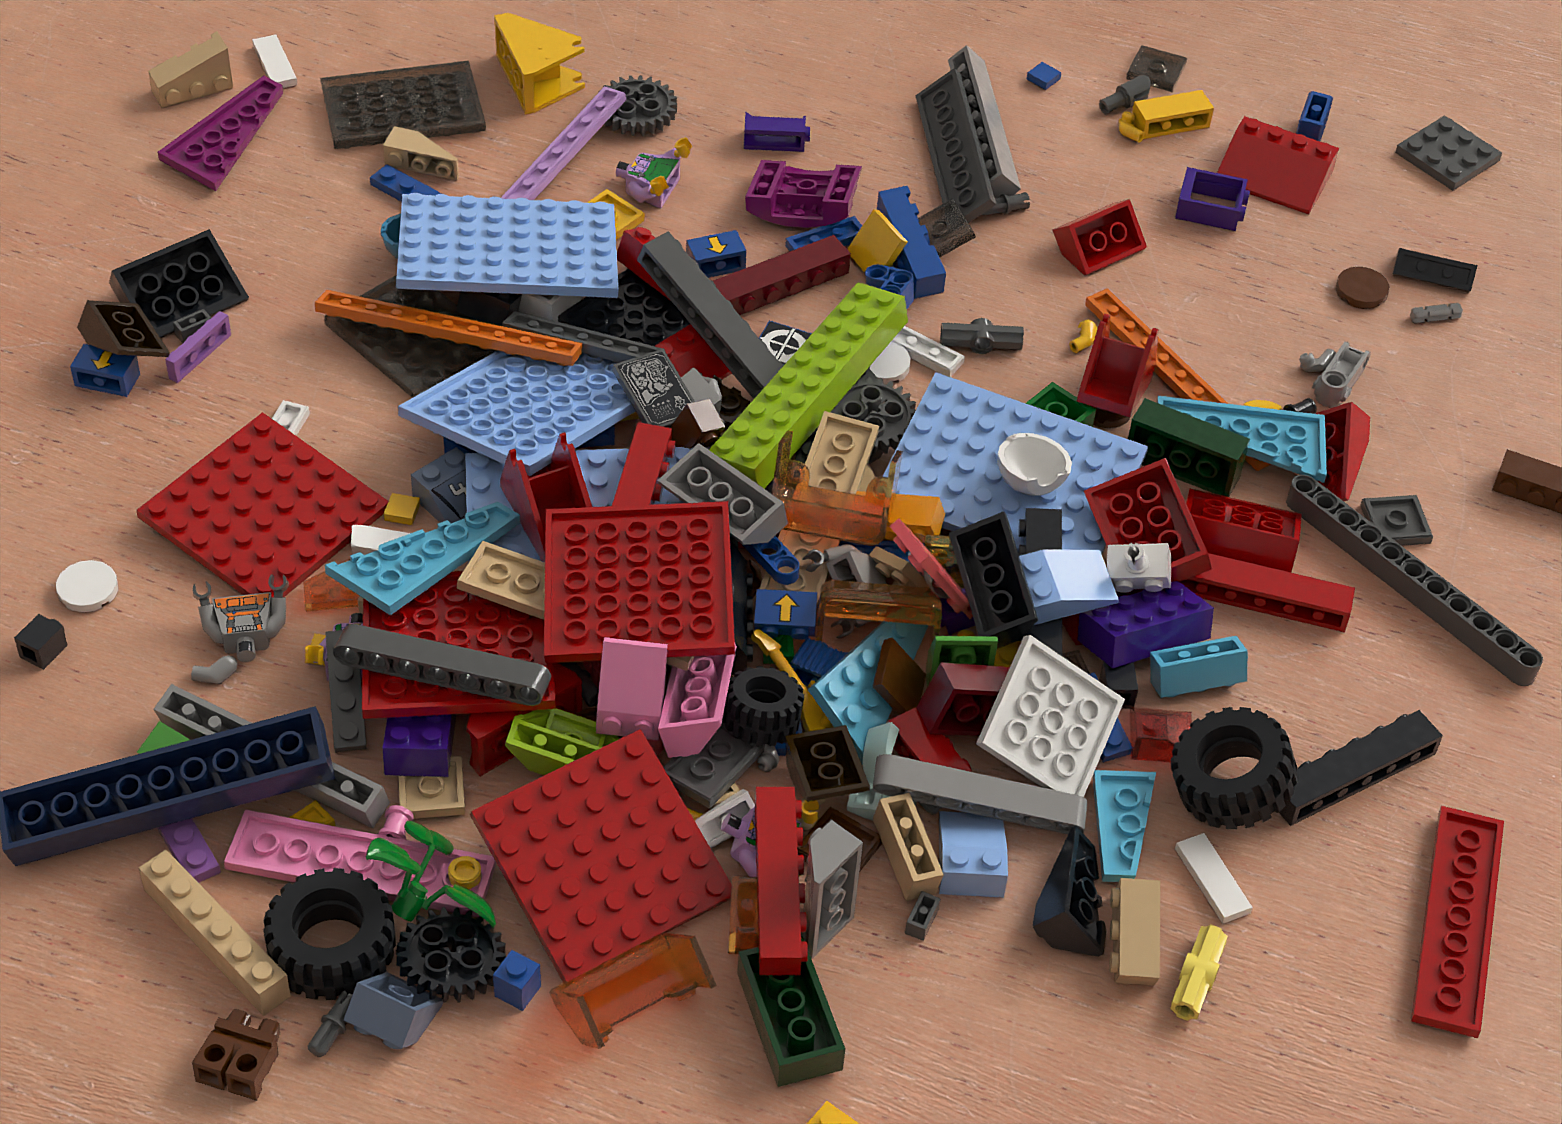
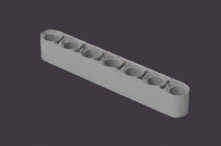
[872,754,1087,834]

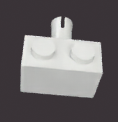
[1107,543,1171,593]

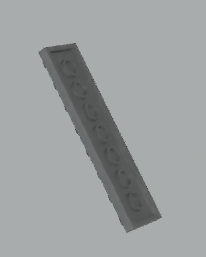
[915,68,996,232]

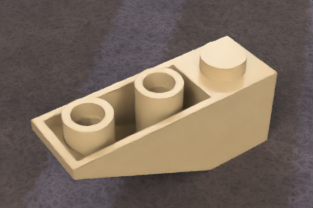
[383,126,459,181]

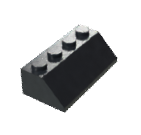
[949,511,1038,649]

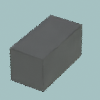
[173,309,211,343]
[905,891,941,941]

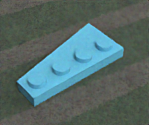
[1092,770,1156,882]

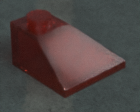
[1130,707,1192,762]

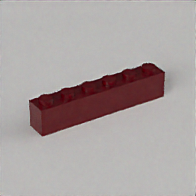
[713,235,851,315]

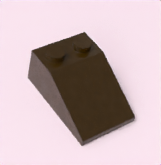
[77,300,170,357]
[785,725,870,802]

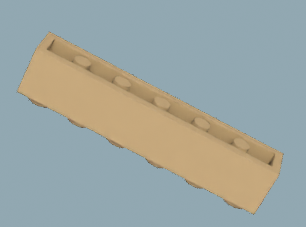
[139,850,291,1016]

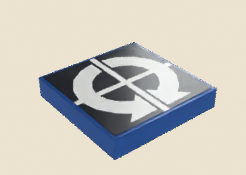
[759,320,812,365]

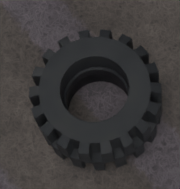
[722,666,804,746]

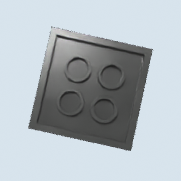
[1395,115,1502,191]

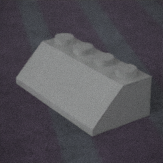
[657,443,788,545]
[803,820,863,959]

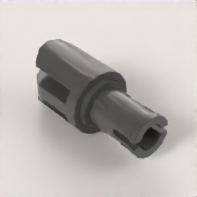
[1099,75,1151,114]

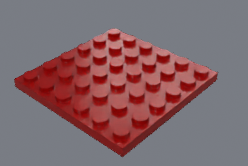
[137,412,389,597]
[544,501,735,663]
[362,571,556,719]
[470,729,737,986]

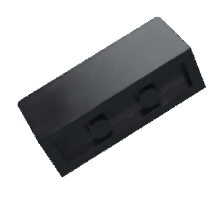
[1392,248,1478,292]

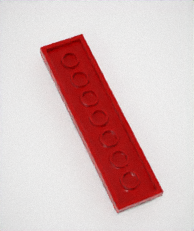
[1411,806,1504,1038]

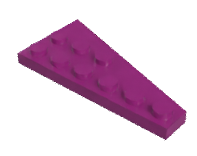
[157,76,283,191]

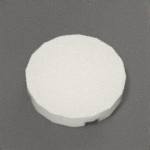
[870,341,910,385]
[56,560,118,612]

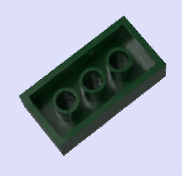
[1128,398,1250,497]
[737,936,846,1087]

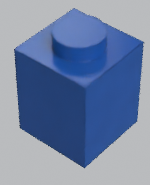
[493,950,541,1011]

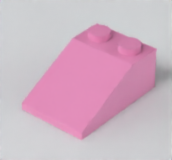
[596,637,668,740]

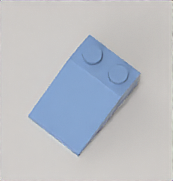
[1019,550,1119,625]
[939,811,1008,898]

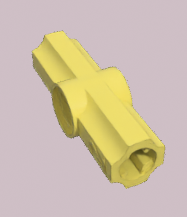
[1170,924,1228,1021]

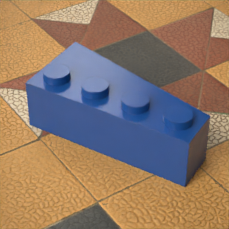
[877,185,946,299]

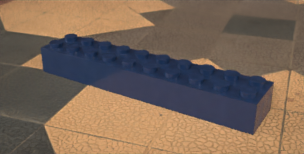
[0,706,335,867]

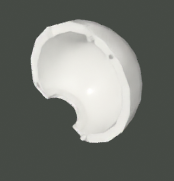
[997,433,1072,496]

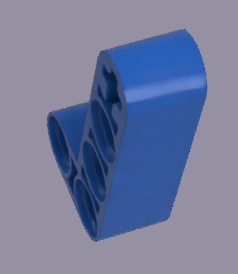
[865,264,914,309]

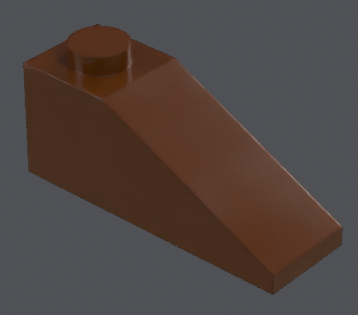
[670,399,726,449]

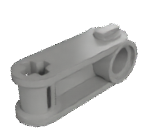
[1312,342,1371,408]

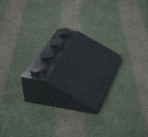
[109,229,249,338]
[730,540,753,675]

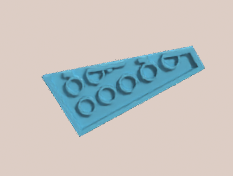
[1156,396,1327,483]
[325,502,520,615]
[808,597,930,765]

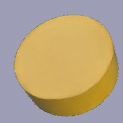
[448,856,482,889]

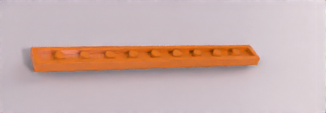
[1085,288,1271,471]
[315,290,582,366]

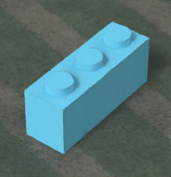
[1150,636,1248,698]

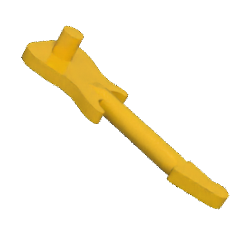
[751,629,834,732]

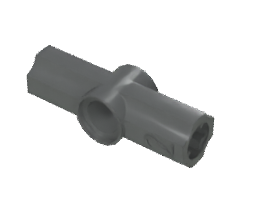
[940,318,1024,354]

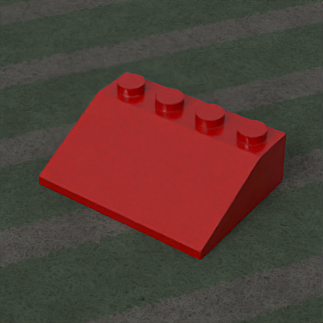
[1217,116,1339,215]
[1084,458,1212,582]
[1186,488,1302,572]

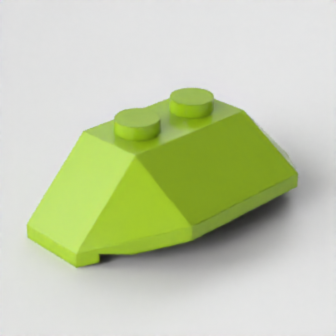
[505,708,620,775]

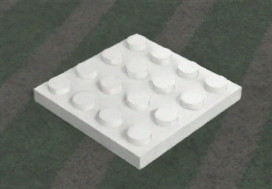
[976,635,1125,797]

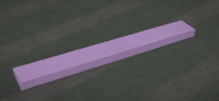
[501,86,626,200]

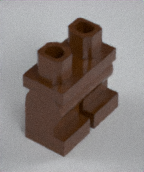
[192,1009,280,1101]

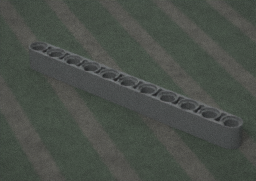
[1286,474,1543,686]

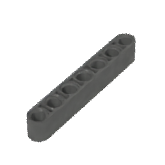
[333,624,551,706]

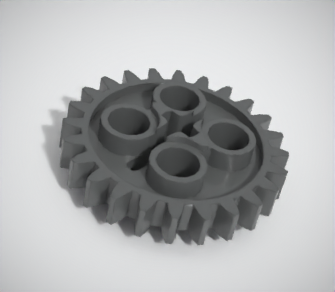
[599,75,677,136]
[831,377,916,455]

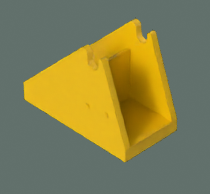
[494,13,585,115]

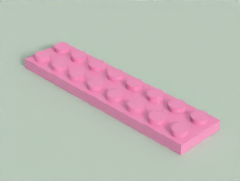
[224,810,496,917]

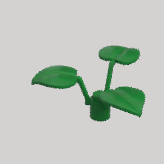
[366,821,496,929]

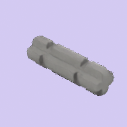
[1410,303,1463,323]

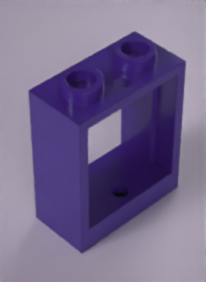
[1175,167,1250,231]

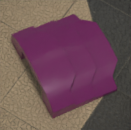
[745,160,862,228]

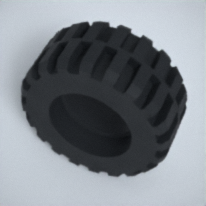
[1170,707,1298,829]
[263,868,396,1000]

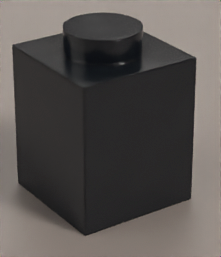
[14,614,68,670]
[1099,661,1139,709]

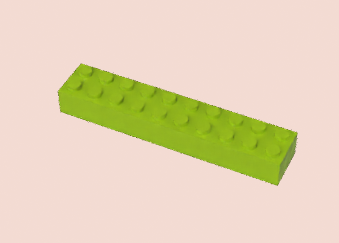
[709,282,908,489]

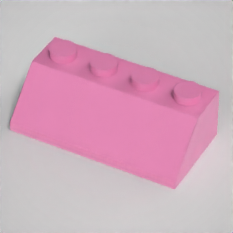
[658,644,736,758]

